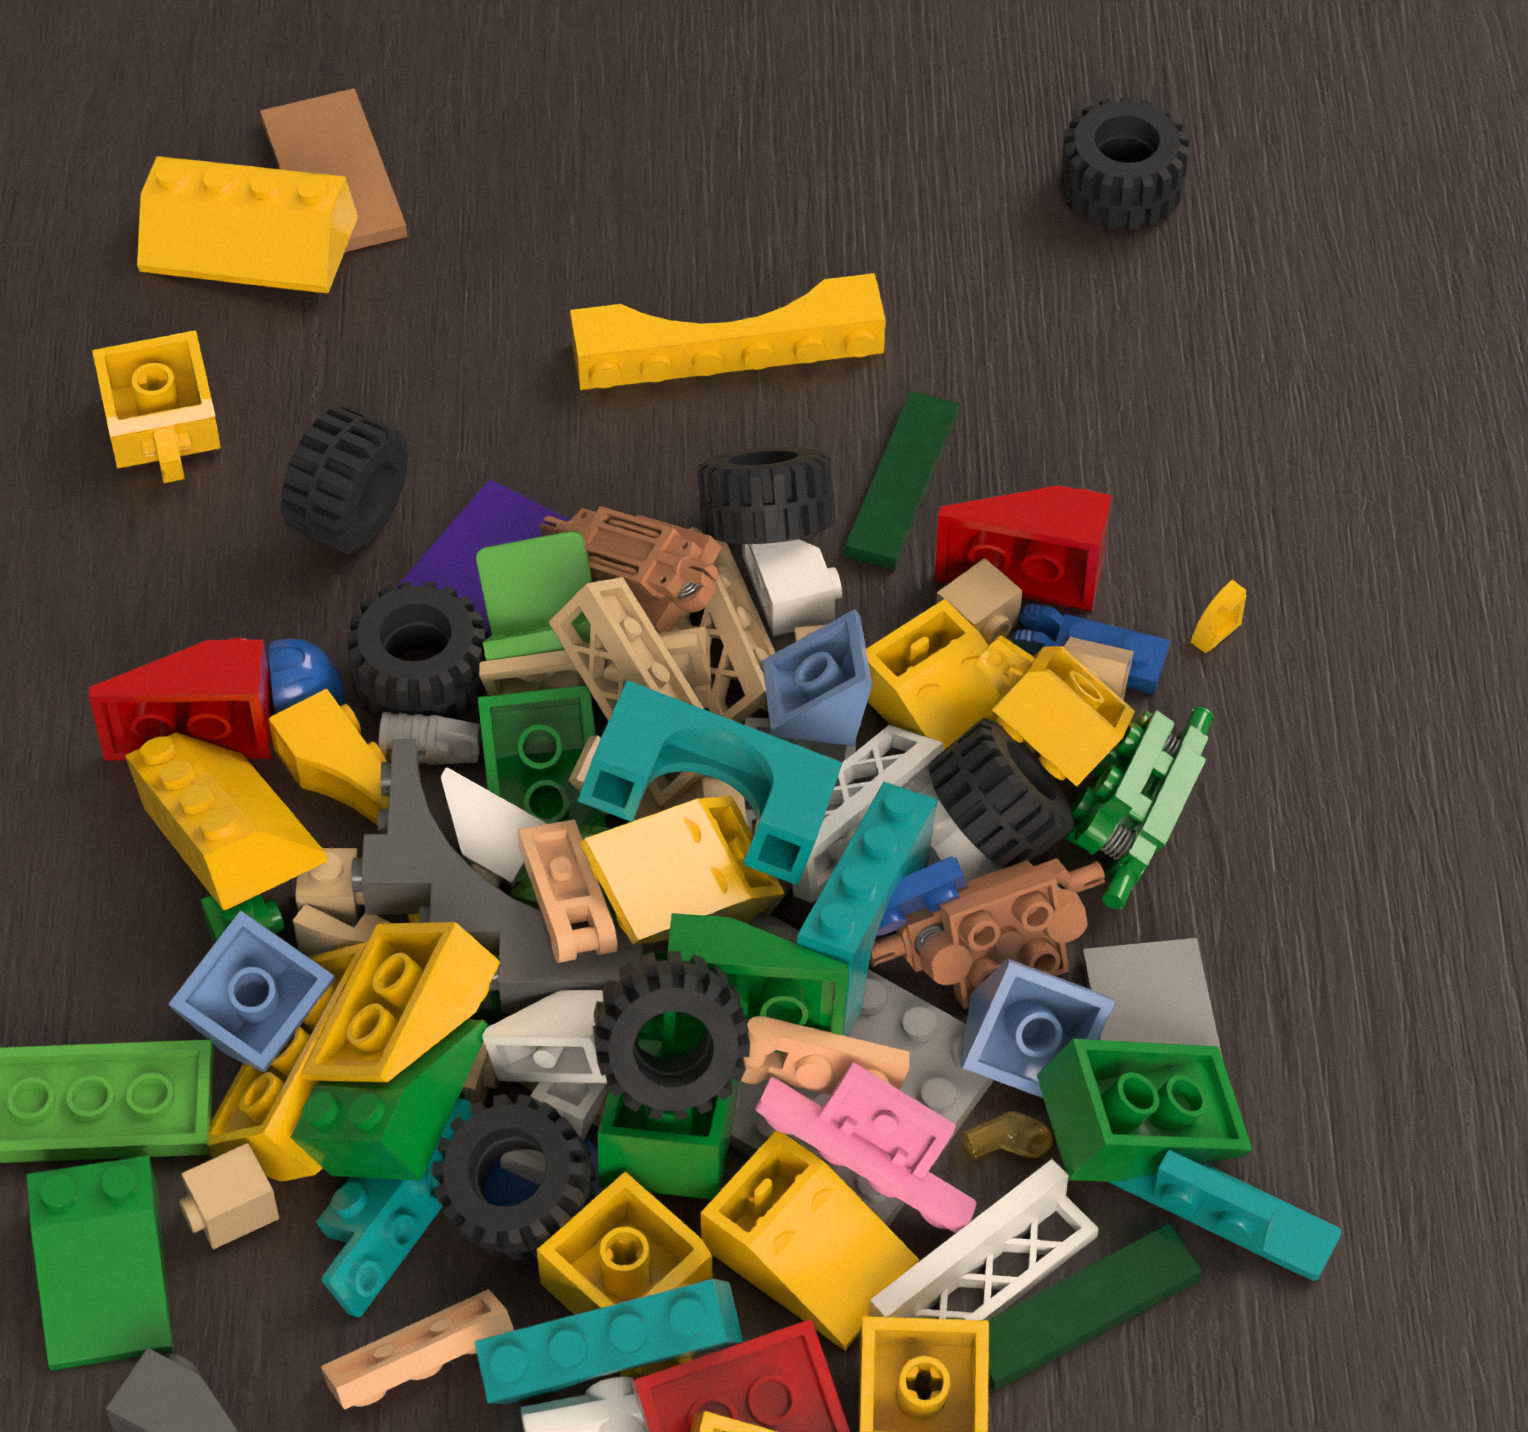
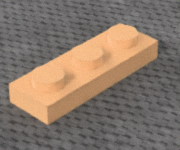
[320,1289,514,1410]

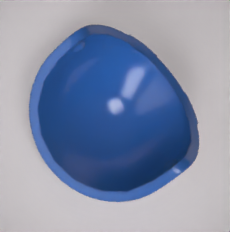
[269,638,345,714]

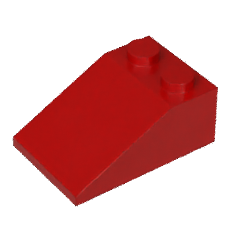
[934,485,1112,612]
[89,638,275,761]

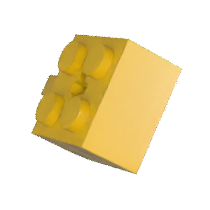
[92,330,221,483]
[975,635,1135,786]
[537,1172,712,1315]
[858,1317,989,1432]

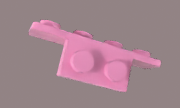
[755,1062,977,1233]

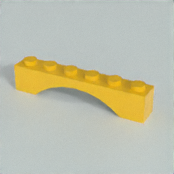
[570,273,885,390]
[268,689,419,923]

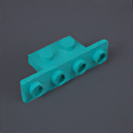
[316,1098,474,1318]
[1107,1150,1341,1281]

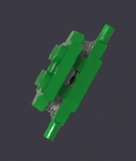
[1065,707,1214,910]

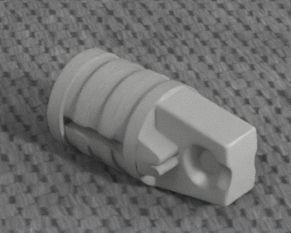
[378,712,481,765]

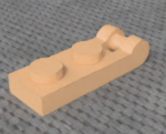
[518,819,617,963]
[741,1016,910,1095]

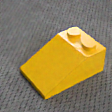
[301,922,500,1082]

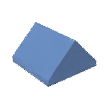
[762,609,872,746]
[169,911,335,1073]
[960,958,1116,1098]

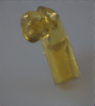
[961,1111,1053,1159]

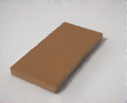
[260,88,407,252]

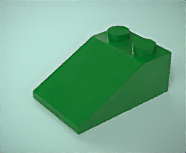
[478,685,606,828]
[662,913,849,1053]
[598,1016,739,1199]
[290,1020,489,1181]
[1037,1039,1252,1182]
[27,1155,173,1371]

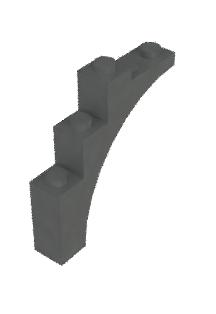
[352,739,643,1013]

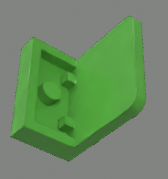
[476,531,593,661]

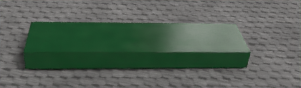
[845,391,960,571]
[987,1224,1202,1392]

